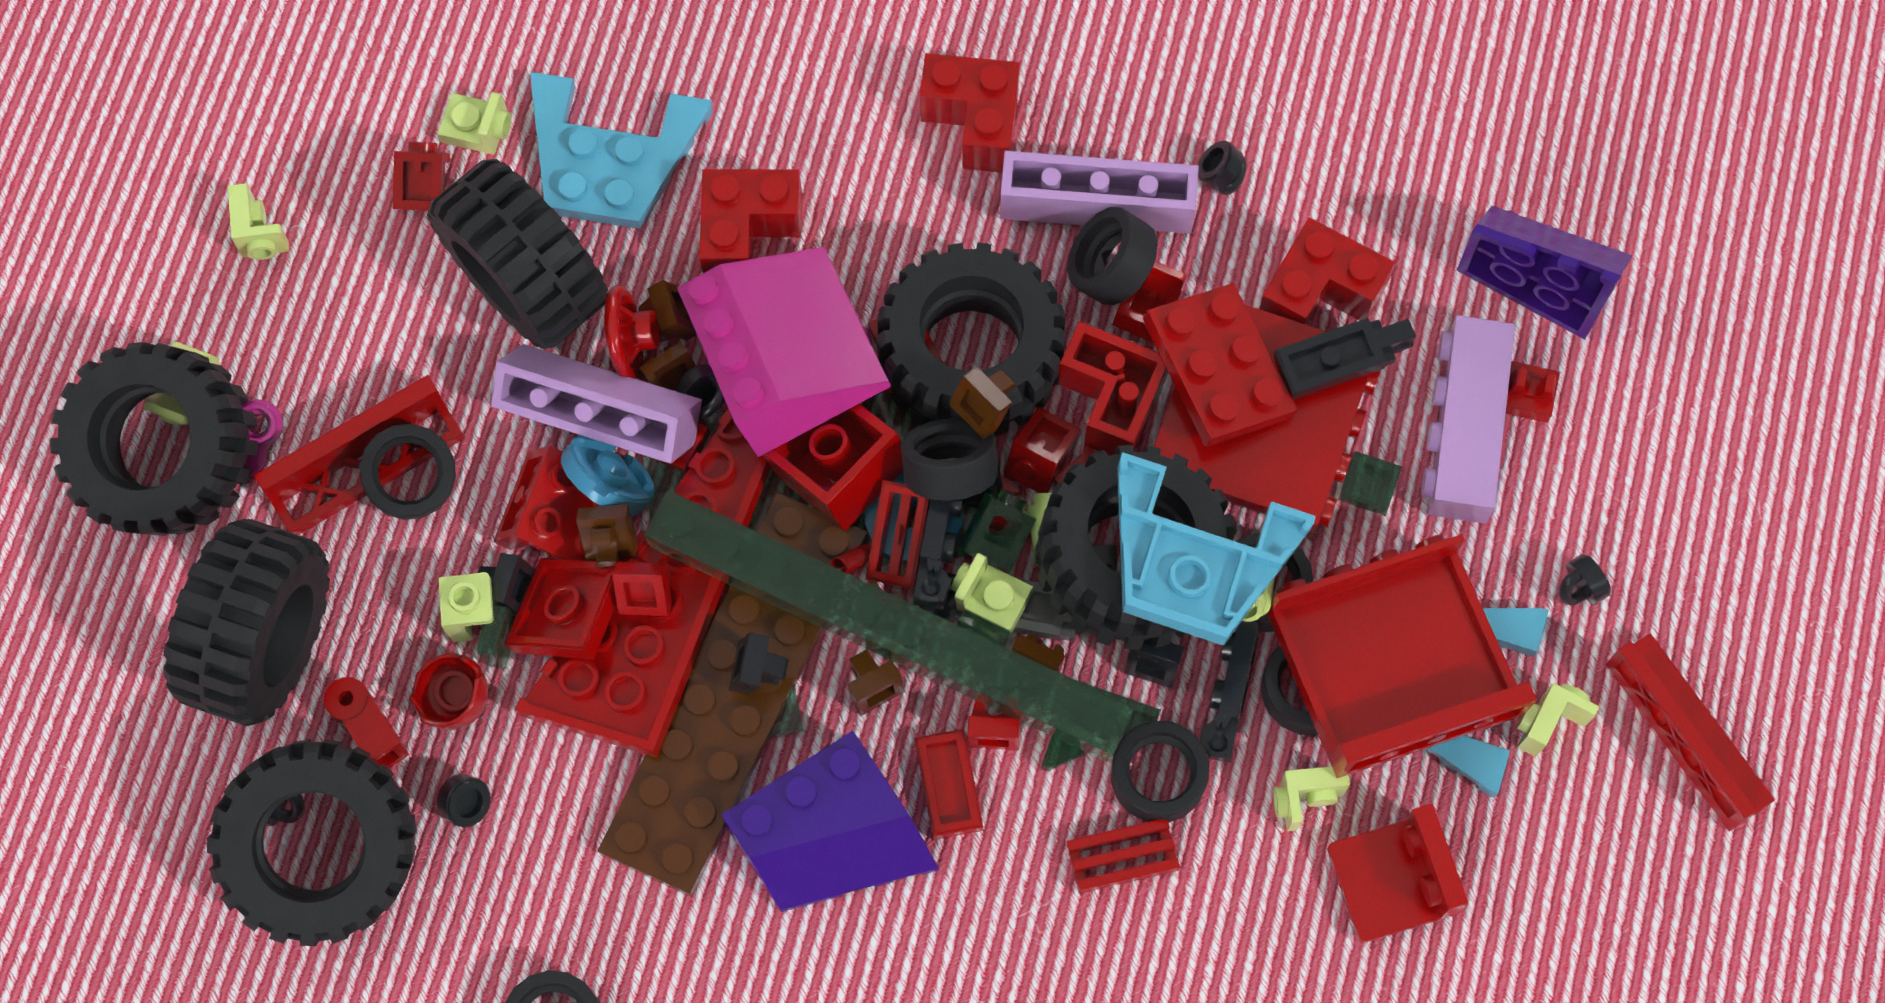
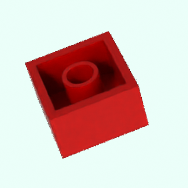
[763,404,903,531]

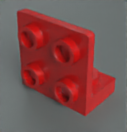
[493,445,601,561]
[1327,803,1469,943]

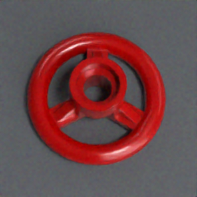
[604,285,660,379]

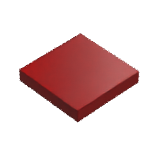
[504,558,617,660]

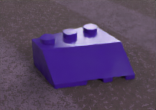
[1456,206,1633,340]
[721,730,939,912]

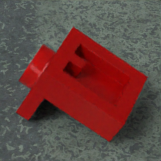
[393,142,450,211]
[1004,407,1082,493]

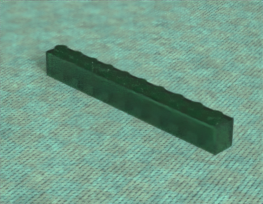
[644,490,1135,763]

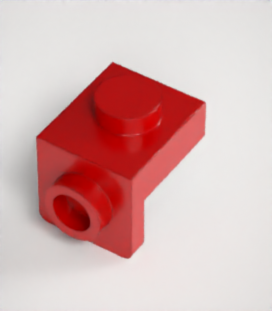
[1112,261,1187,343]

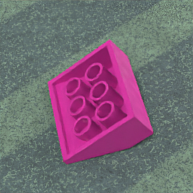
[677,247,891,457]

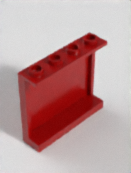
[1153,305,1381,540]
[1267,534,1537,778]

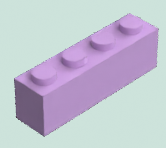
[1000,151,1199,234]
[1421,315,1515,524]
[491,344,702,464]

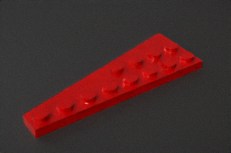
[515,408,771,758]

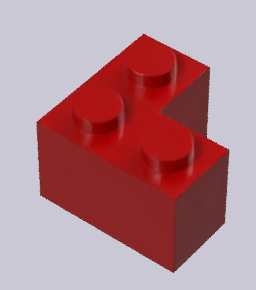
[920,53,1020,173]
[699,169,802,273]
[1259,217,1396,325]
[1058,321,1168,456]

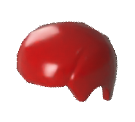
[410,653,488,731]

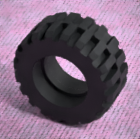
[427,159,608,349]
[877,242,1066,436]
[49,342,258,536]
[1035,445,1237,650]
[163,519,330,726]
[207,739,417,946]

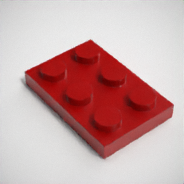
[1143,283,1298,448]

